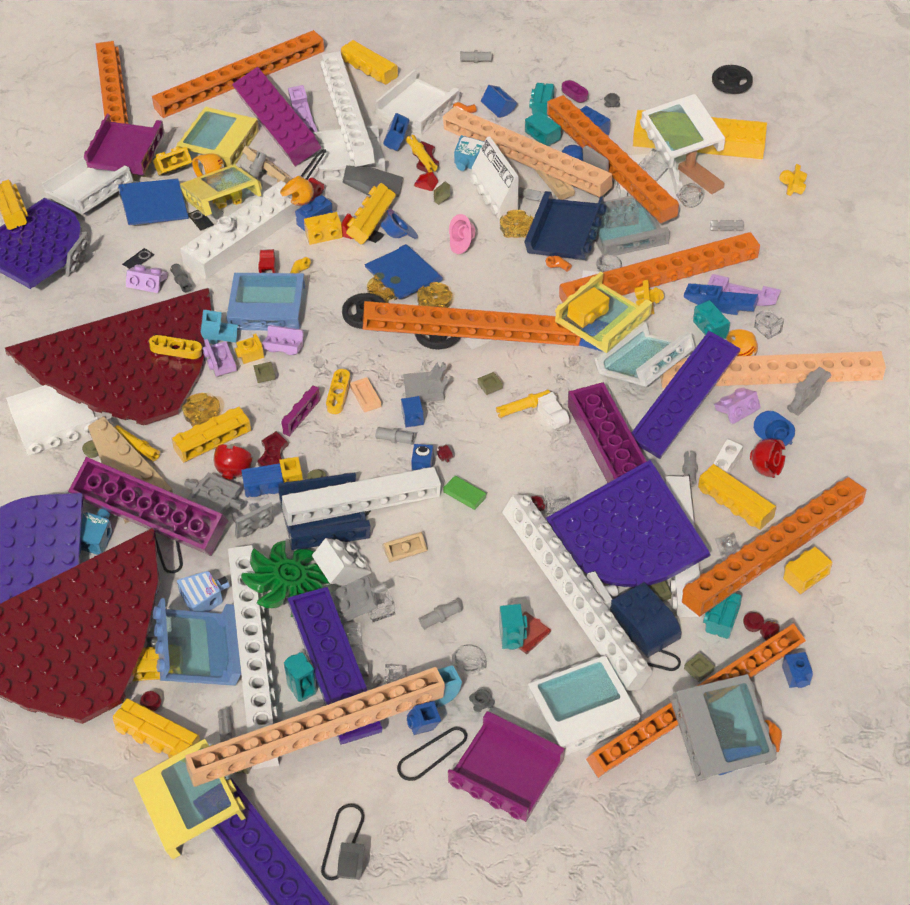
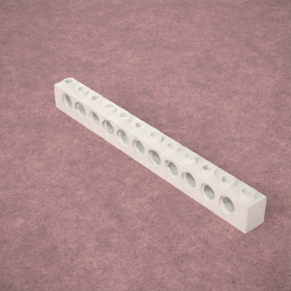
[320,51,375,167]
[502,495,653,691]
[228,545,281,770]

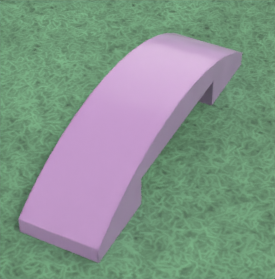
[288,85,317,134]
[707,274,781,306]

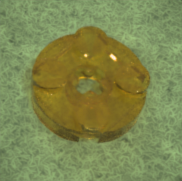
[500,210,533,238]
[367,272,401,303]
[417,282,452,308]
[182,393,221,426]

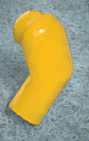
[290,257,311,273]

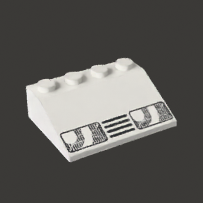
[470,136,518,221]

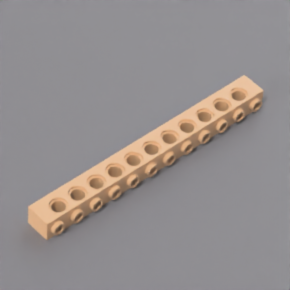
[443,106,612,197]
[660,351,886,388]
[185,667,445,787]

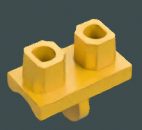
[779,164,807,196]
[212,180,242,209]
[635,280,664,315]

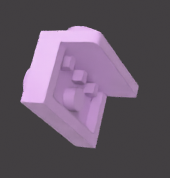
[126,265,168,293]
[262,325,304,355]
[202,339,237,376]
[714,388,761,424]

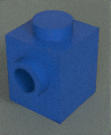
[782,652,813,688]
[406,701,441,735]

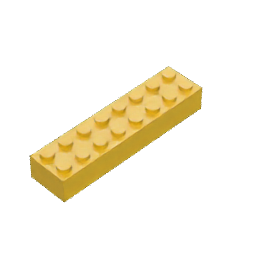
[633,110,767,159]

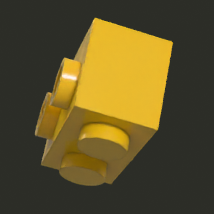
[152,146,192,176]
[304,212,342,245]
[567,287,610,328]
[783,547,833,594]

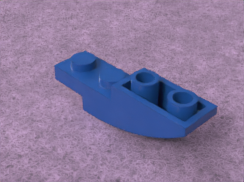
[684,283,759,315]

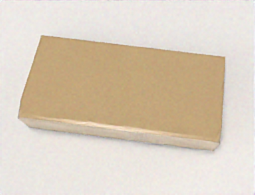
[382,532,428,563]

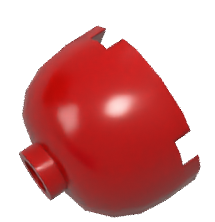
[750,439,786,478]
[213,444,253,480]

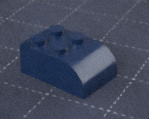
[610,582,681,658]

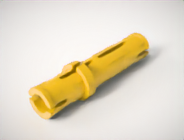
[406,135,438,172]
[496,389,550,418]
[114,425,160,461]

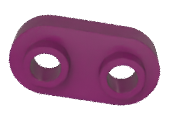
[561,80,588,103]

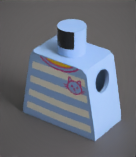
[177,571,230,612]

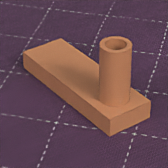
[678,150,725,194]

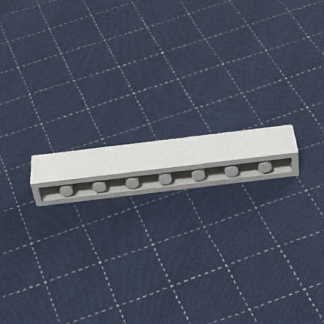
[282,467,441,526]
[665,476,701,617]

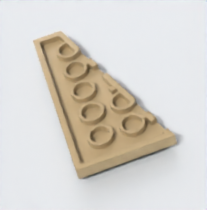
[88,416,173,524]

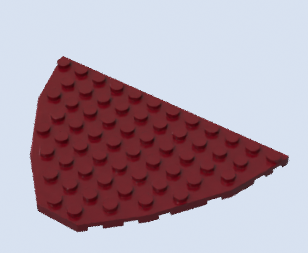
[5,288,211,426]
[0,528,160,724]

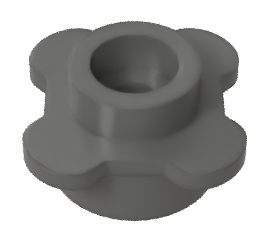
[604,93,620,107]
[469,690,494,712]

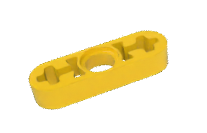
[149,335,202,359]
[326,369,350,414]

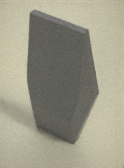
[342,165,403,197]

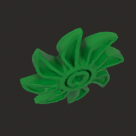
[241,541,330,617]

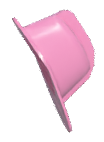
[449,214,475,254]

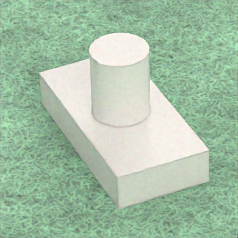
[586,572,618,610]

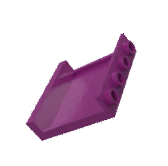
[84,114,165,175]
[448,711,565,822]

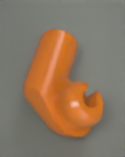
[452,102,477,113]
[545,256,572,272]
[764,720,782,752]

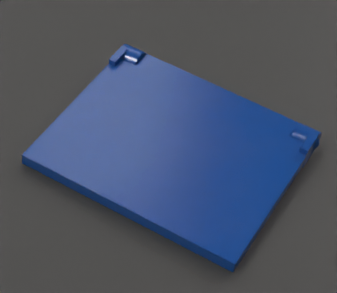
[118,178,188,225]
[365,244,443,299]

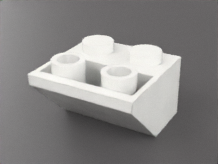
[312,538,372,586]

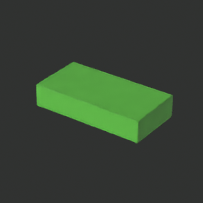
[443,476,486,510]

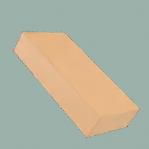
[350,377,381,413]

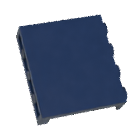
[524,191,607,260]
[278,472,370,550]

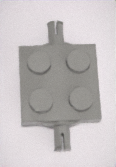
[787,366,831,416]
[184,472,244,514]
[331,575,388,624]

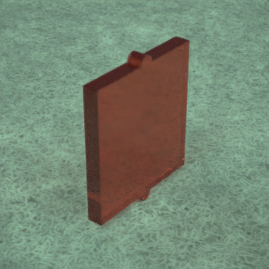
[519,611,551,654]

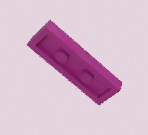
[281,385,320,437]

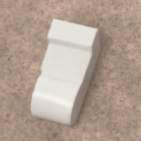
[538,392,569,429]
[714,439,743,474]

